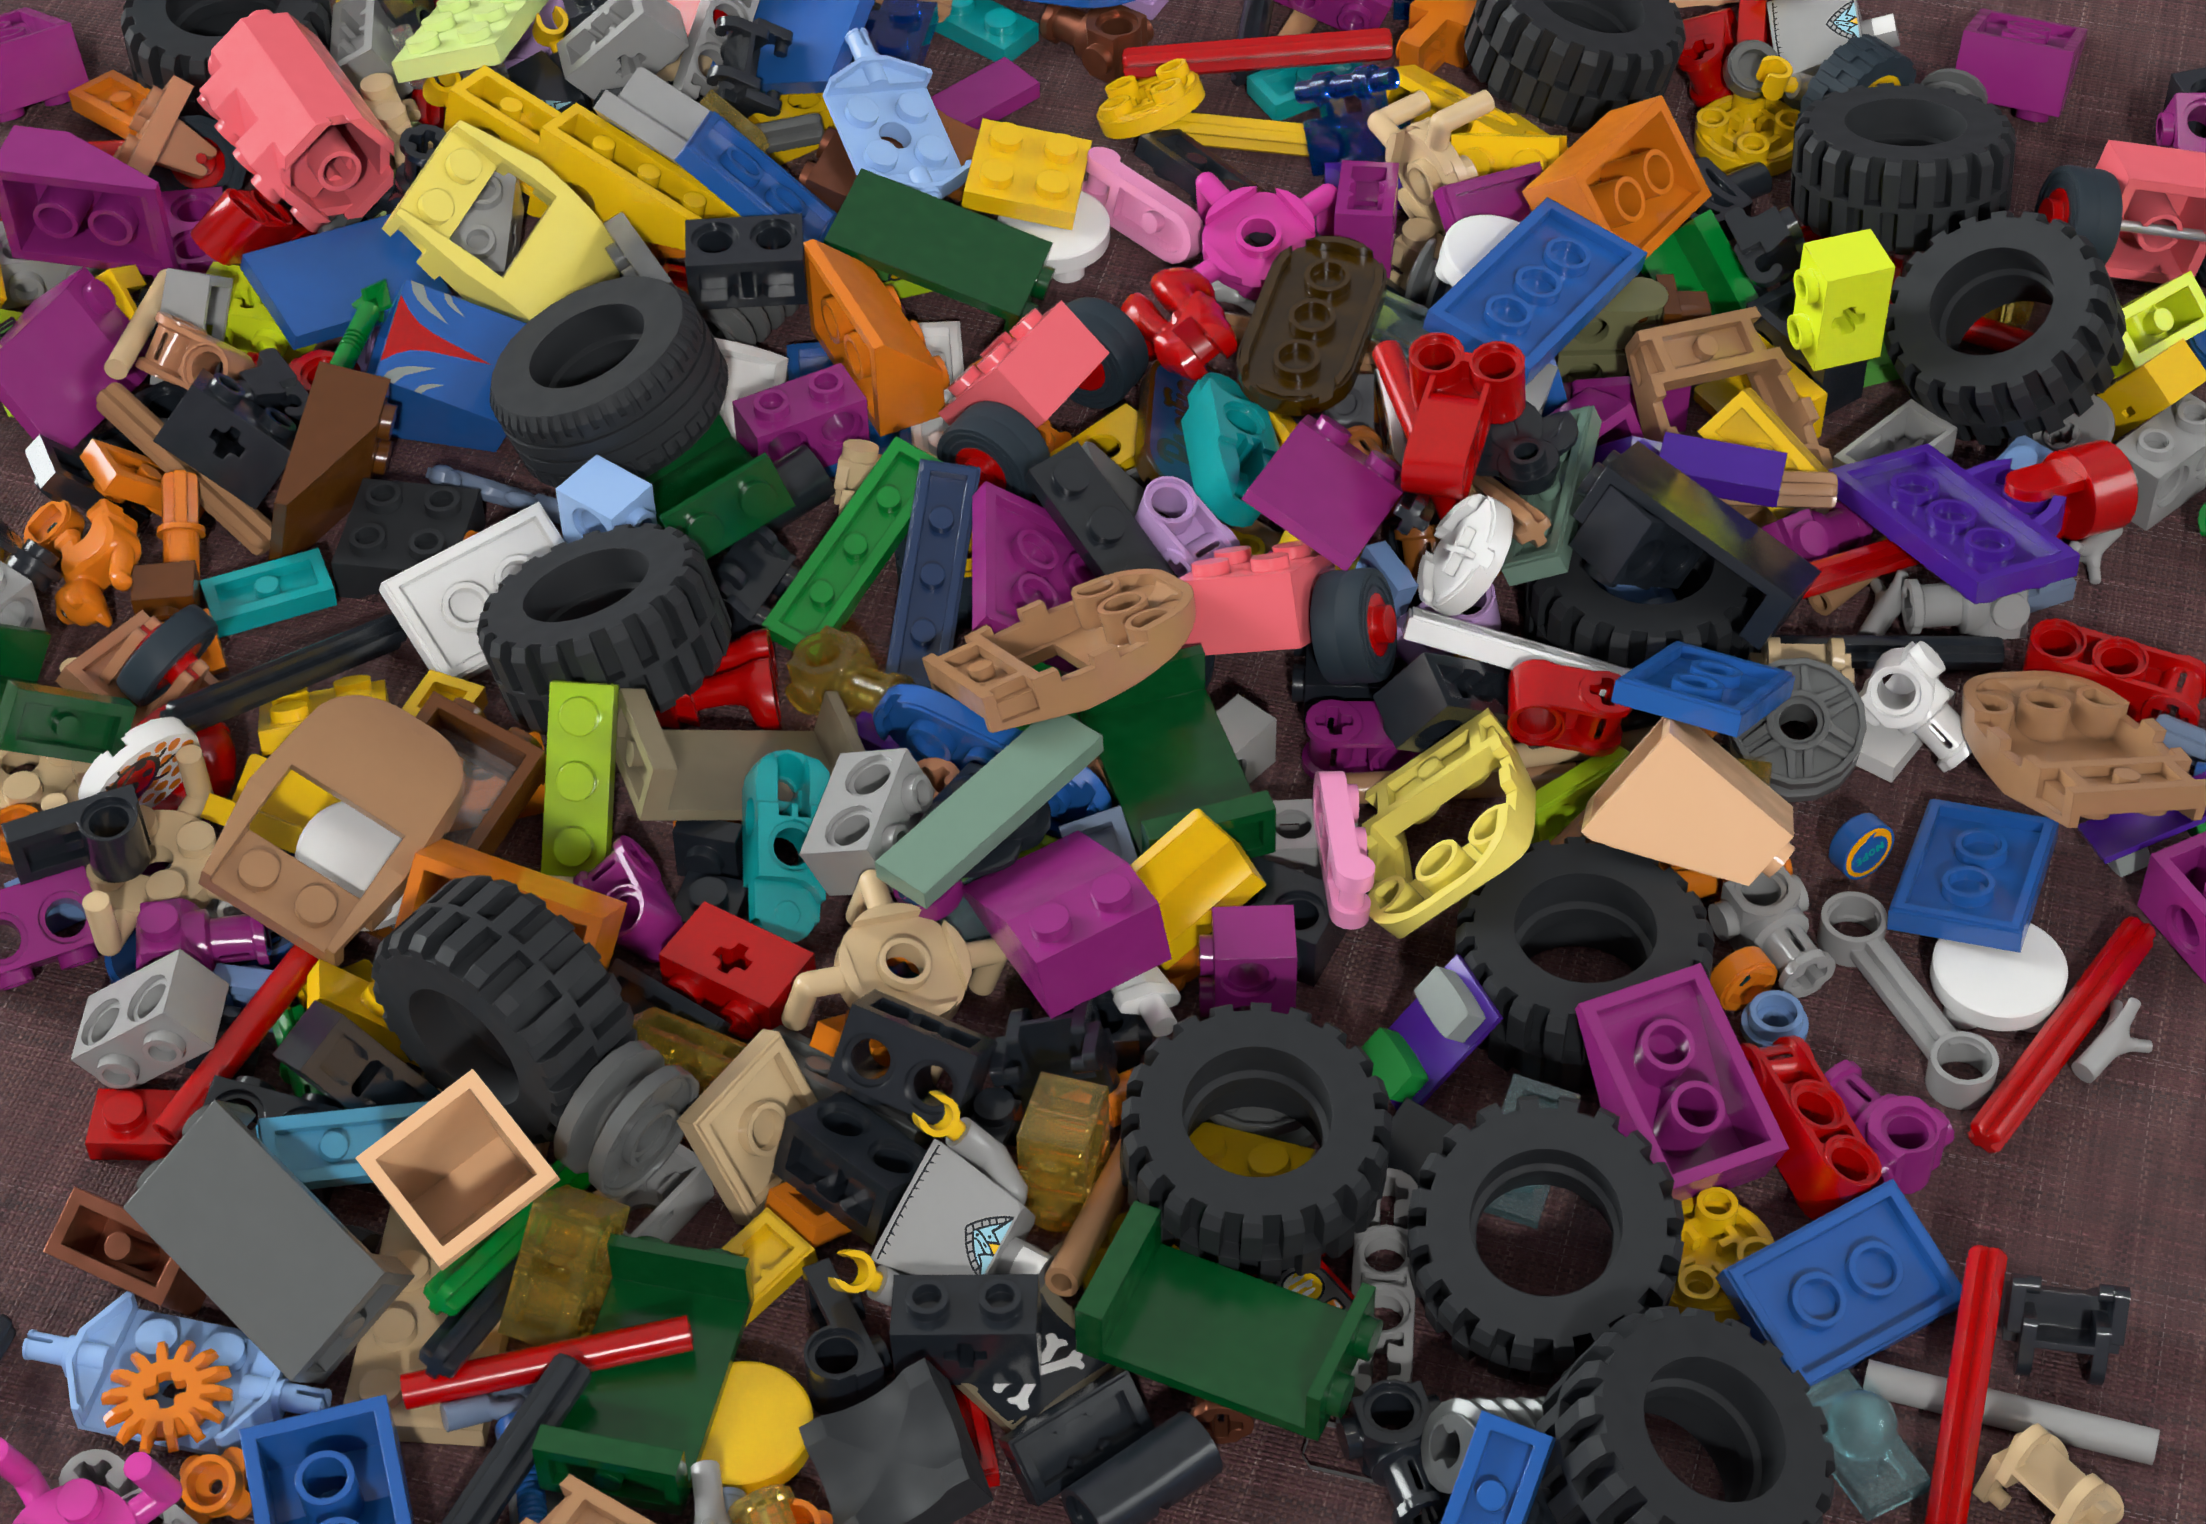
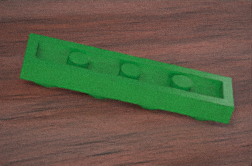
[762,436,942,664]

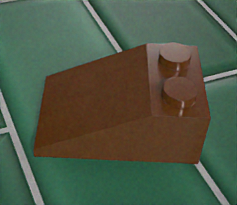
[268,361,398,561]

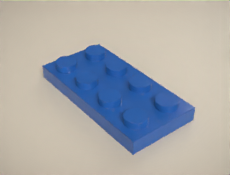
[1422,197,1647,385]

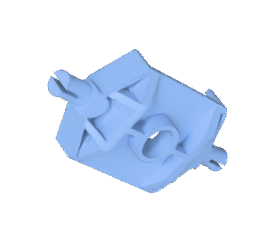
[822,27,972,199]
[22,1291,332,1456]

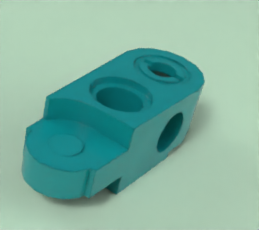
[1181,372,1280,528]
[742,750,830,944]

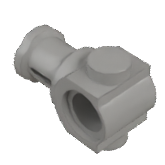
[1901,579,2030,639]
[1708,866,1836,998]

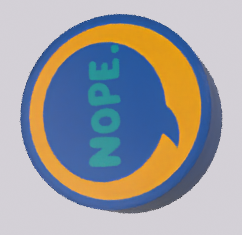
[1829,813,1894,880]

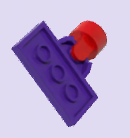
[1828,440,2139,604]

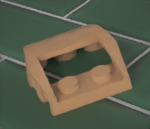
[1624,306,1834,528]
[922,569,1196,733]
[1961,671,2206,828]
[198,695,465,967]

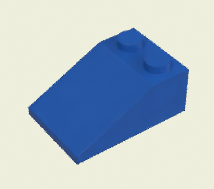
[239,1394,415,1524]

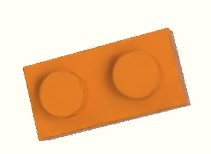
[68,70,151,139]
[80,438,205,519]

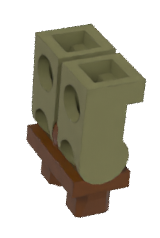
[1554,274,1711,383]

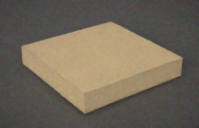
[677,1029,818,1226]

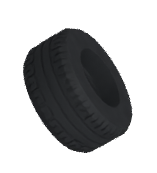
[490,276,728,488]

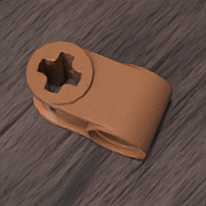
[135,311,256,390]

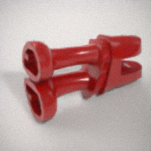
[1120,267,1237,381]
[655,628,782,730]

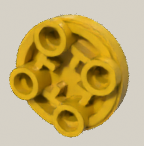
[1096,58,1205,139]
[1693,93,1800,177]
[1669,1187,1774,1323]
[700,1361,814,1506]

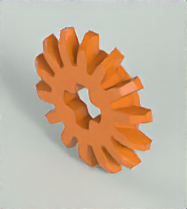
[101,1340,234,1454]

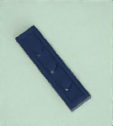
[883,459,981,695]

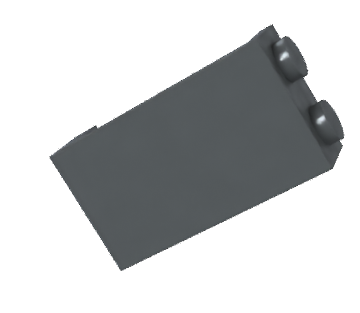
[123,1100,415,1384]

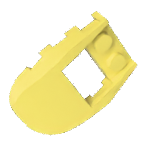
[382,120,620,323]
[1362,708,1536,939]

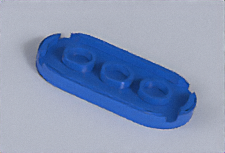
[873,684,1112,838]

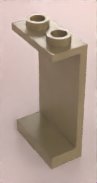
[616,688,865,821]

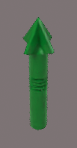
[329,278,392,369]

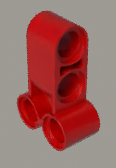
[1401,333,1526,500]

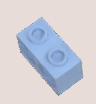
[556,454,657,543]

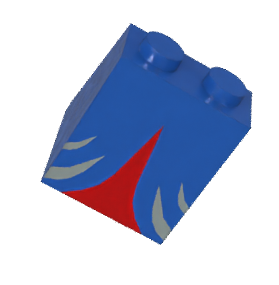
[365,279,527,452]

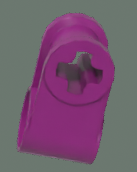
[1301,699,1421,780]
[573,835,683,963]

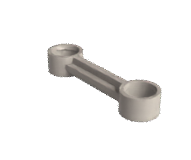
[1817,891,1999,1110]

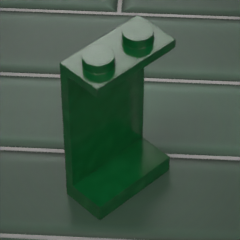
[823,168,1055,333]
[643,413,796,560]
[0,623,137,763]
[1080,644,1276,859]
[1075,1200,1383,1442]
[532,1233,754,1516]

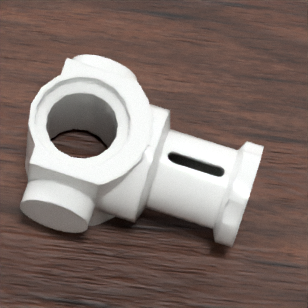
[1858,641,1972,773]

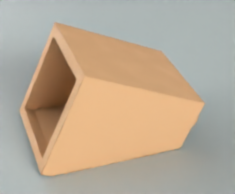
[1581,717,1795,886]
[355,1069,560,1271]

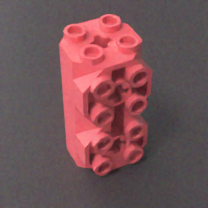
[196,9,394,233]

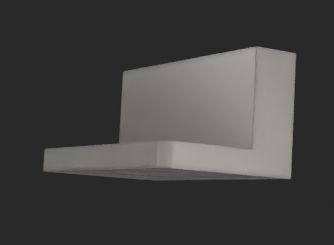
[593,67,710,173]

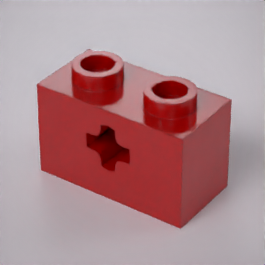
[658,901,816,1039]

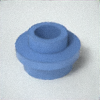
[1740,990,1809,1048]

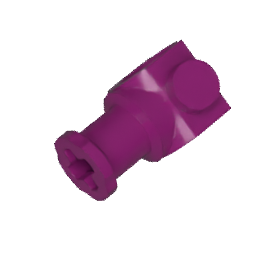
[1761,501,1873,562]
[136,898,272,972]
[1824,1060,1954,1194]

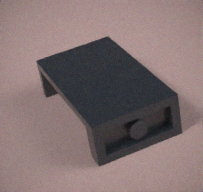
[1572,441,1822,650]

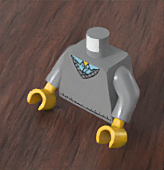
[1756,0,1900,111]
[828,1091,1055,1307]

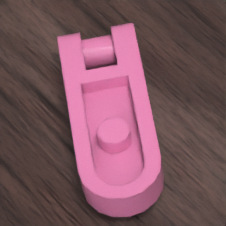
[1082,147,1204,264]
[1313,771,1376,930]

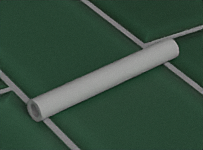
[1862,1359,2160,1465]

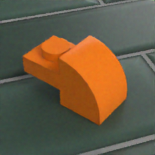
[1396,0,1477,74]

